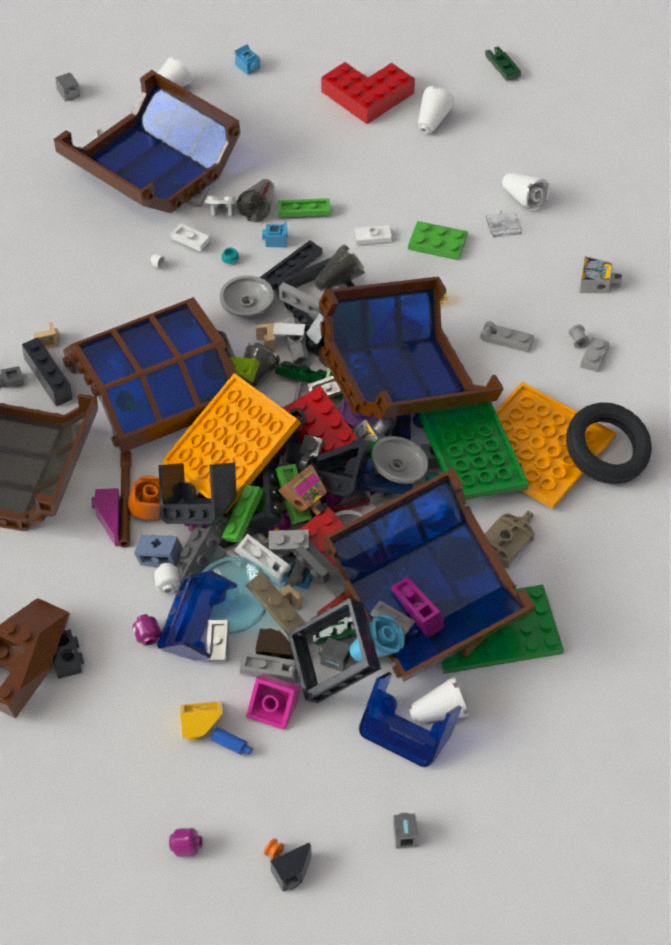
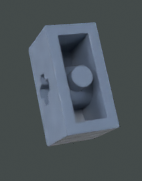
[134,534,183,566]

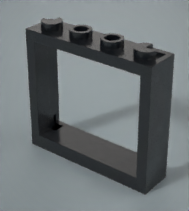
[275,257,369,332]
[219,456,282,549]
[288,598,381,703]

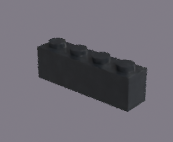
[22,337,73,406]

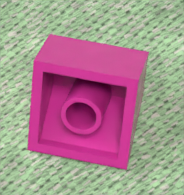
[246,674,302,730]

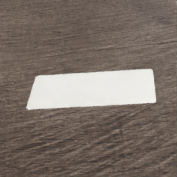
[273,323,305,335]

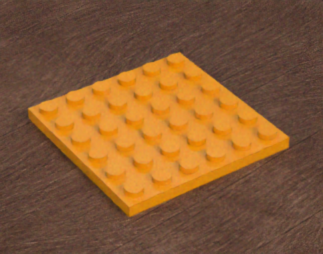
[162,373,301,513]
[495,382,616,509]

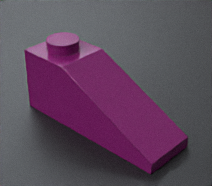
[91,488,120,546]
[391,577,445,638]

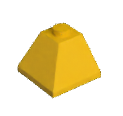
[180,701,223,741]

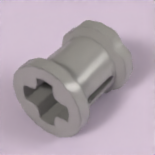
[569,324,590,349]

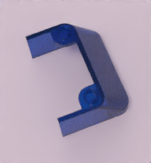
[157,570,238,661]
[359,672,462,767]

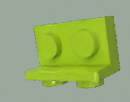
[216,357,260,382]

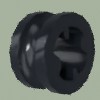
[289,408,306,426]

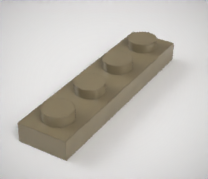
[245,571,306,635]

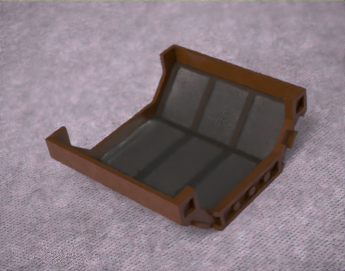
[0,393,98,531]

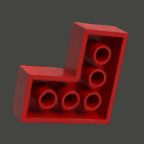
[321,62,415,124]
[274,385,358,458]

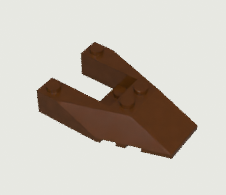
[0,598,70,718]

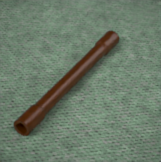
[119,450,132,548]

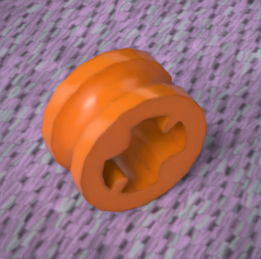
[264,838,284,860]

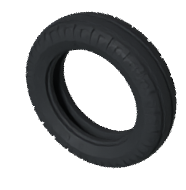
[566,402,652,484]

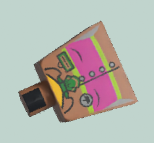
[278,465,326,515]

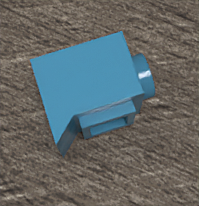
[235,44,260,75]
[262,221,288,248]

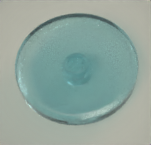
[192,556,268,634]

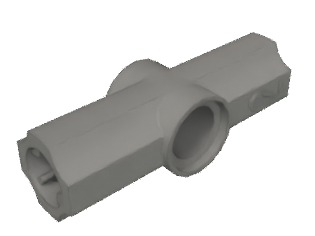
[283,316,309,367]

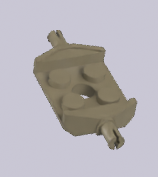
[479,511,534,572]

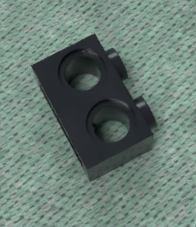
[53,629,84,679]

